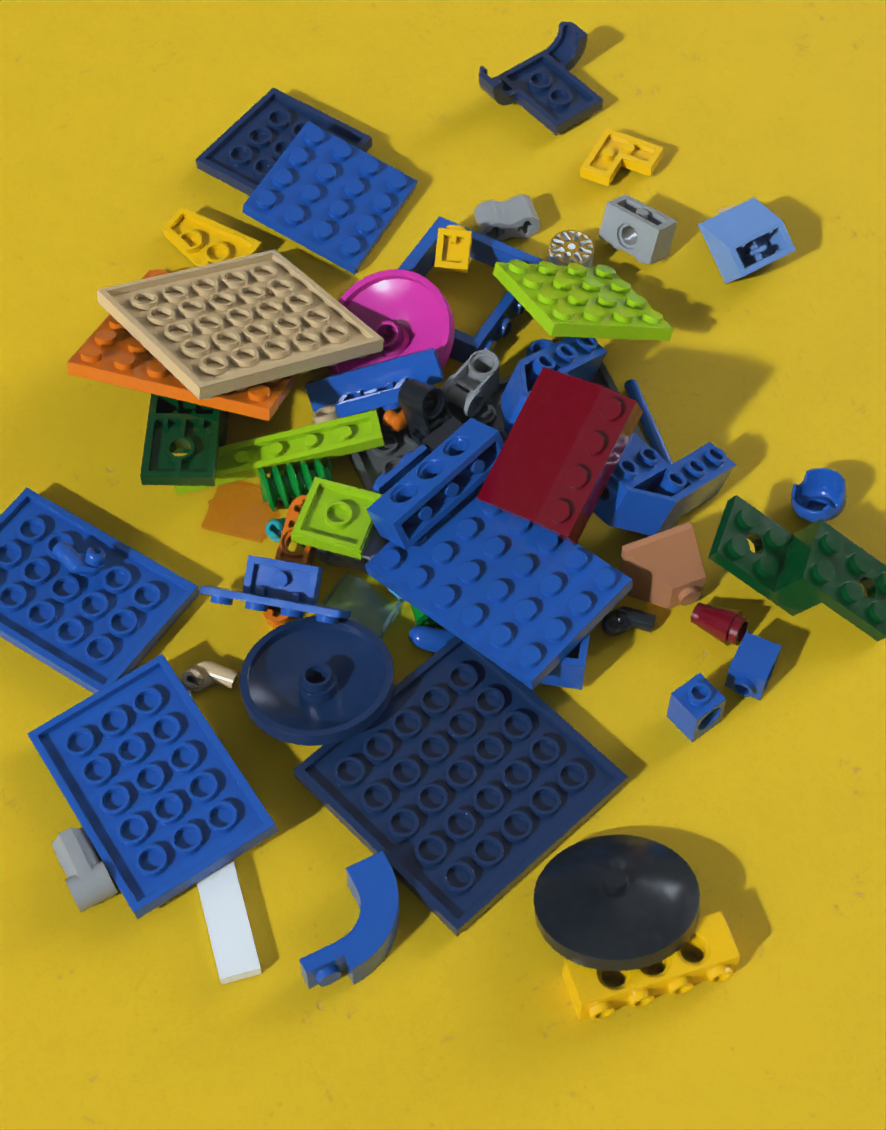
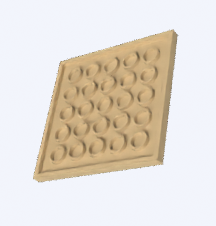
[97,249,384,400]

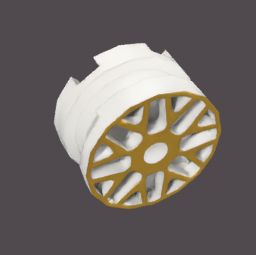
[548,230,595,267]

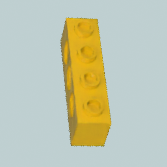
[562,911,740,1021]

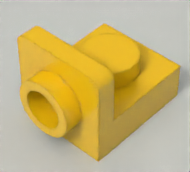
[434,225,472,273]

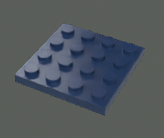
[196,88,372,196]

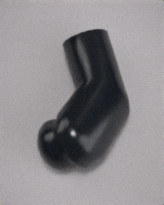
[601,606,656,636]

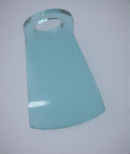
[316,572,405,640]

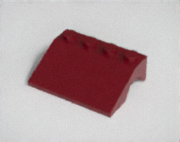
[477,367,643,546]

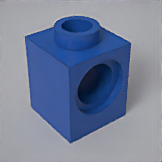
[725,632,782,700]
[667,673,726,743]

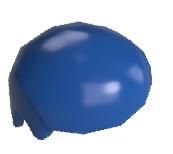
[791,468,846,523]

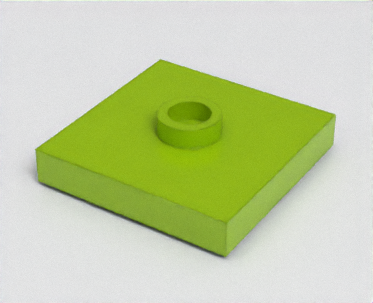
[291,477,383,560]

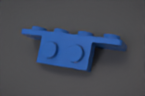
[305,348,444,418]
[200,555,352,624]

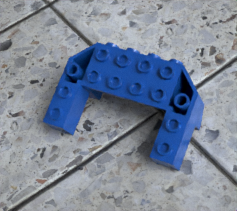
[501,337,736,536]

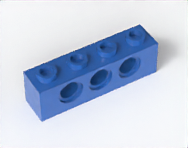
[366,418,504,551]

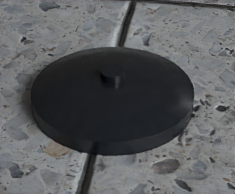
[534,835,700,971]

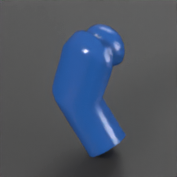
[52,540,106,574]
[408,625,456,653]

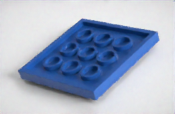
[242,121,417,275]

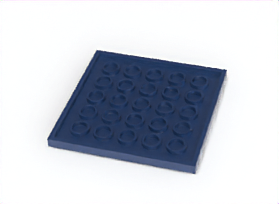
[293,636,628,937]

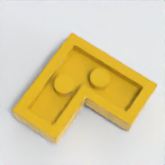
[580,128,664,187]

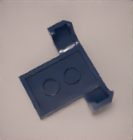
[479,22,603,135]

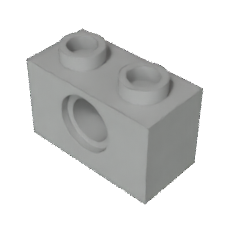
[598,194,678,265]

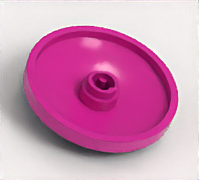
[328,269,455,375]

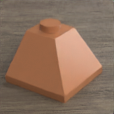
[619,522,706,609]

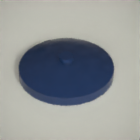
[240,616,395,746]

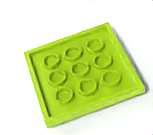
[493,259,674,341]

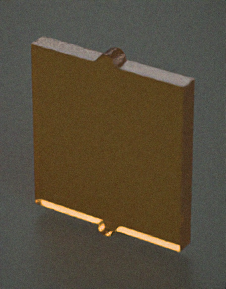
[201,482,274,543]

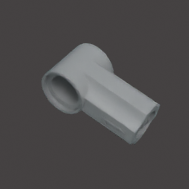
[52,827,118,912]

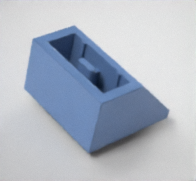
[698,197,796,284]

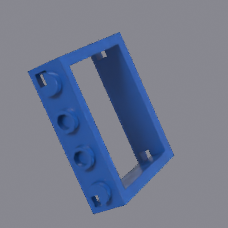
[398,216,543,364]

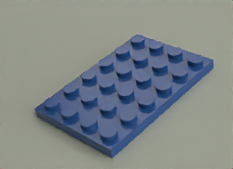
[365,483,633,690]
[0,488,199,694]
[27,654,278,919]

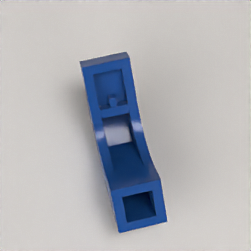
[299,851,399,989]

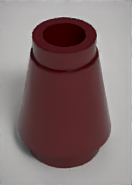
[691,602,750,646]

